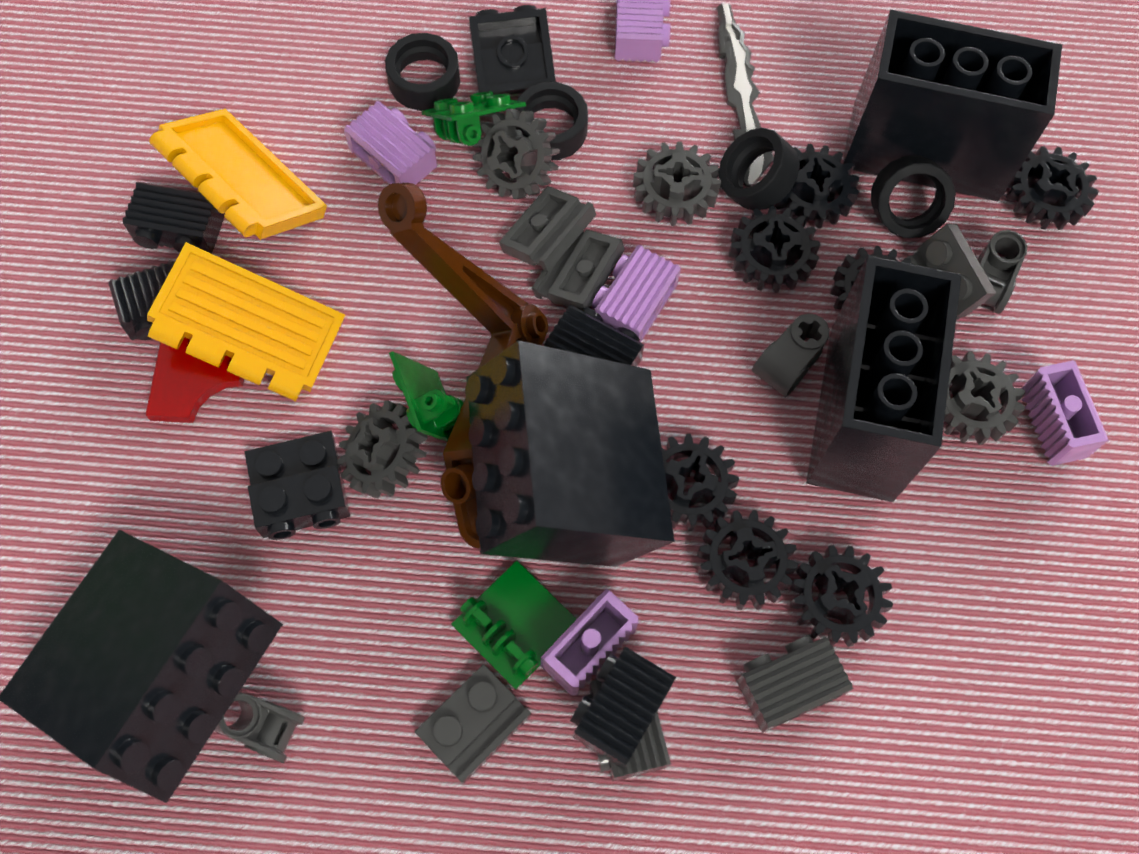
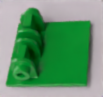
[421,91,526,146]
[389,351,464,442]
[451,560,577,690]

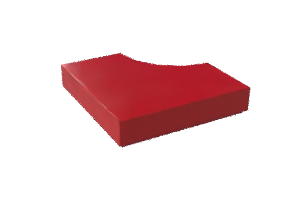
[146,338,244,423]

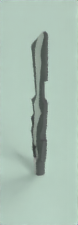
[717,3,774,187]

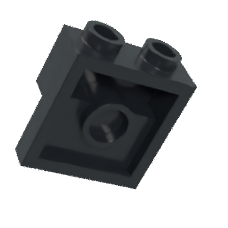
[469,5,556,95]
[244,431,351,540]

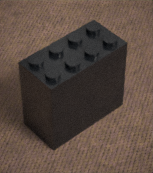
[842,9,1062,201]
[806,255,962,502]
[465,340,675,567]
[0,530,283,803]

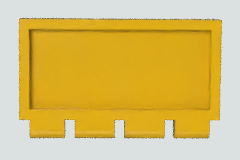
[149,109,327,240]
[147,242,346,401]

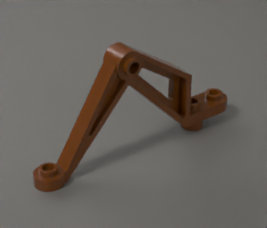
[378,183,548,549]

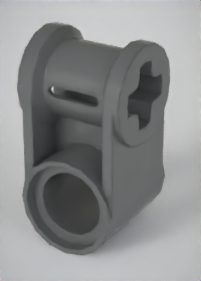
[977,230,1028,314]
[752,314,830,397]
[214,692,305,763]

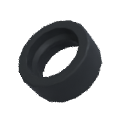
[385,33,461,111]
[515,82,588,160]
[718,127,800,211]
[870,155,956,238]

